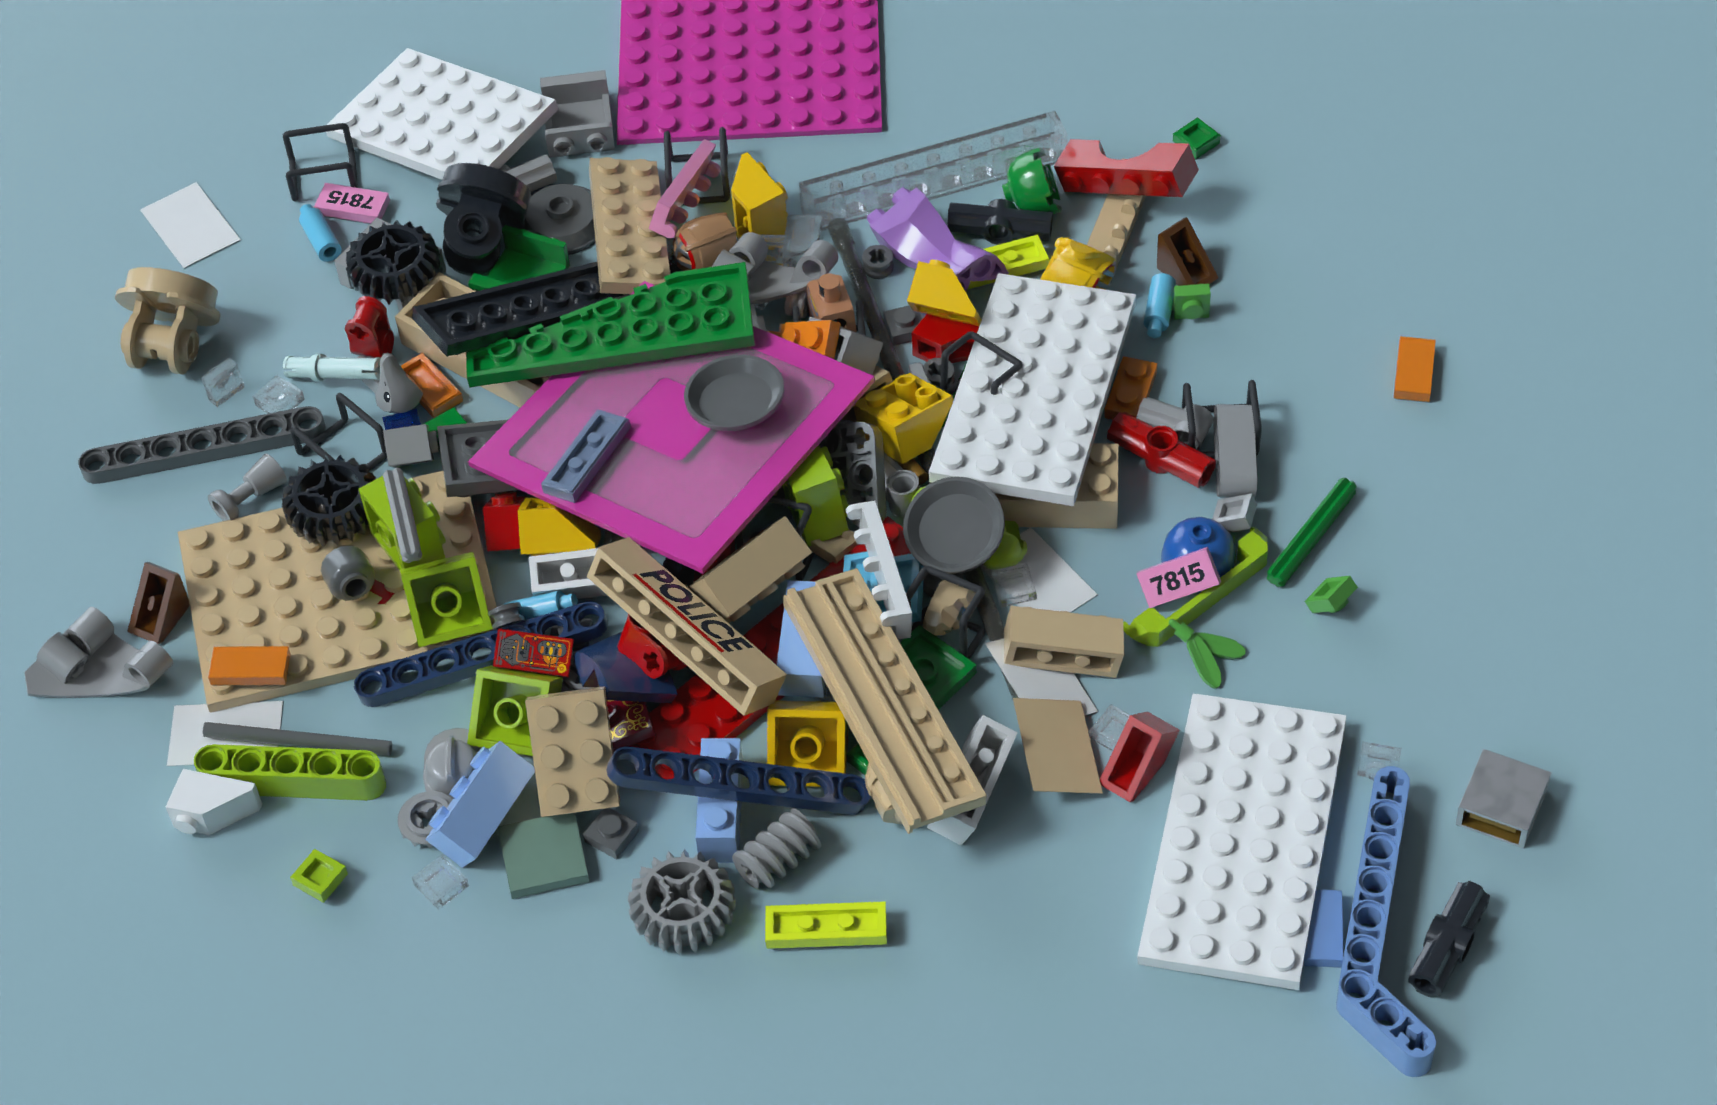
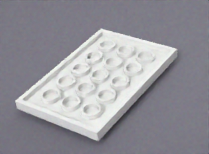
[326,48,558,180]

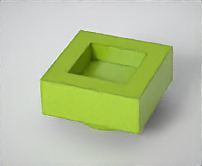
[290,849,348,903]

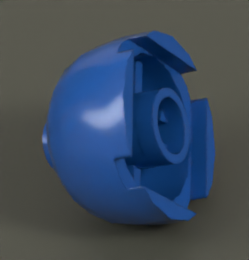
[1161,517,1236,592]

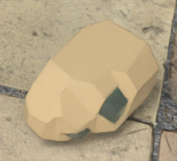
[922,580,976,636]

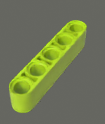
[194,744,386,801]

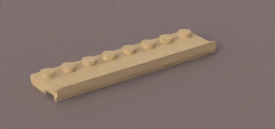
[783,568,987,834]

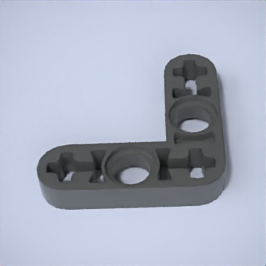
[819,422,886,527]

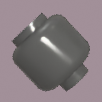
[321,546,375,601]

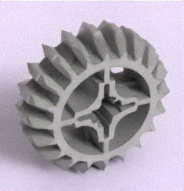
[628,849,736,955]

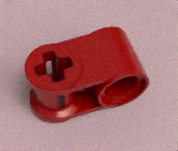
[345,296,394,358]
[617,614,687,678]

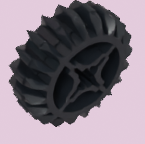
[346,220,440,305]
[282,455,377,547]

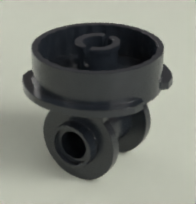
[436,163,531,276]

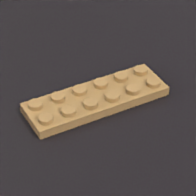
[589,157,670,294]

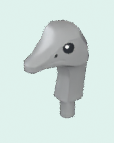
[357,353,423,413]

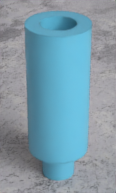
[299,204,342,262]
[1143,273,1176,338]
[504,590,578,620]

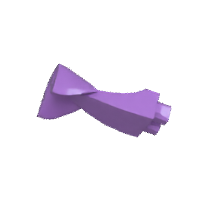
[867,187,1009,292]

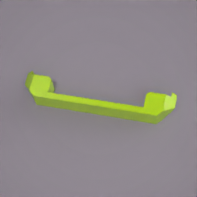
[1123,527,1268,647]

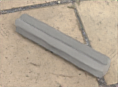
[383,468,422,563]

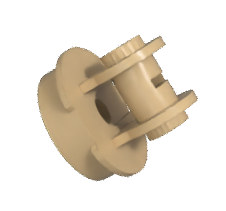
[115,267,220,375]

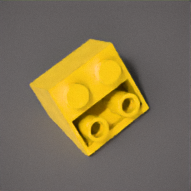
[731,152,790,250]
[853,373,953,464]
[518,498,601,556]

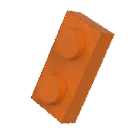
[1105,356,1158,420]

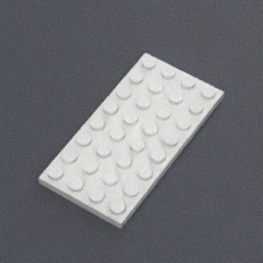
[929,273,1136,506]
[1137,693,1346,990]

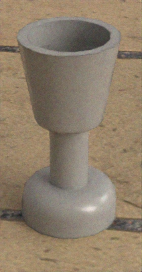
[208,453,287,521]

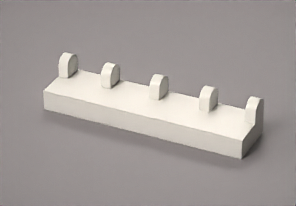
[846,501,912,639]

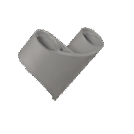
[712,232,839,304]
[24,607,173,698]

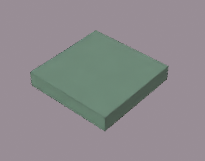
[498,813,589,899]

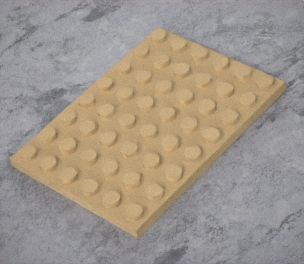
[178,471,497,713]

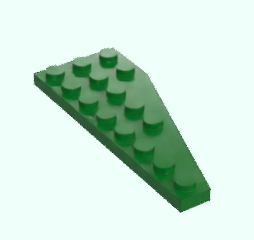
[466,262,755,388]

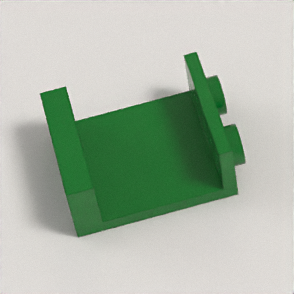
[468,225,570,291]

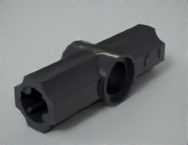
[947,199,1053,245]
[1408,881,1490,997]

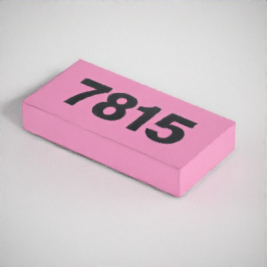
[314,183,390,224]
[1136,547,1221,608]

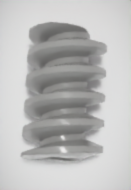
[732,808,821,889]

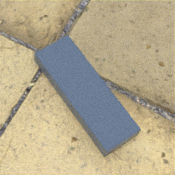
[541,409,631,503]

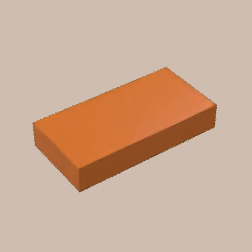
[1393,336,1436,402]
[401,352,463,418]
[208,646,291,685]

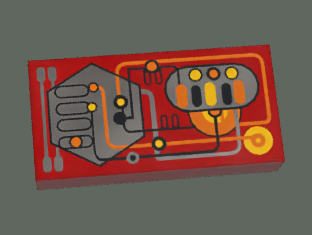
[493,629,574,677]

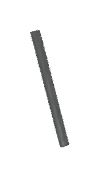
[203,722,392,756]

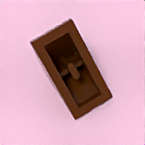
[1157,217,1219,286]
[127,562,190,644]

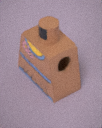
[807,273,857,332]

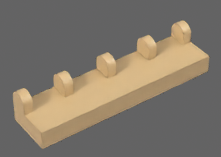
[1087,158,1146,271]

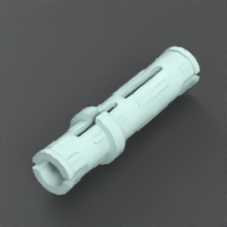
[282,353,381,382]

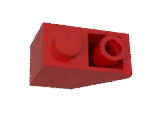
[483,491,527,551]

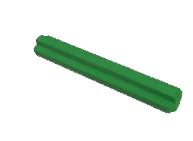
[1267,477,1357,587]

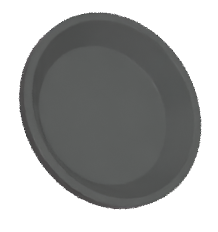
[524,184,596,255]
[684,355,785,431]
[903,477,1005,574]

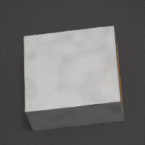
[1455,749,1551,849]

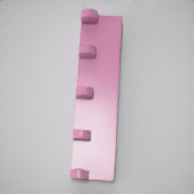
[648,139,721,238]

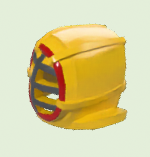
[1040,237,1116,290]

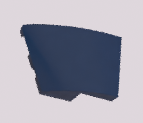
[574,632,678,703]

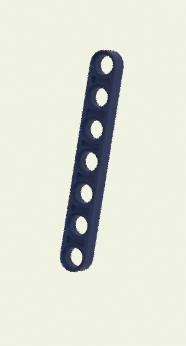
[354,601,608,707]
[606,747,871,815]

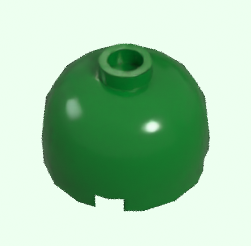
[1002,147,1062,214]

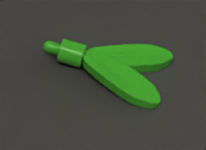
[1169,619,1246,689]

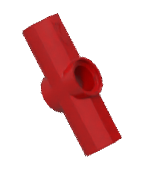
[1107,412,1216,488]

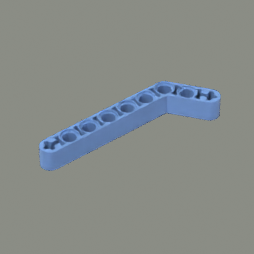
[1336,766,1436,1077]

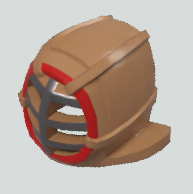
[672,212,737,271]

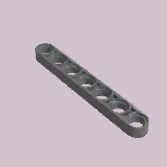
[78,406,326,484]

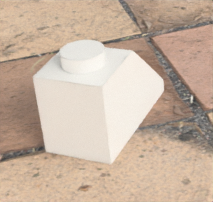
[166,769,262,835]

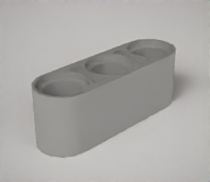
[1213,404,1257,498]

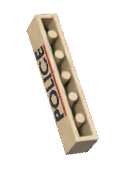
[587,537,787,716]

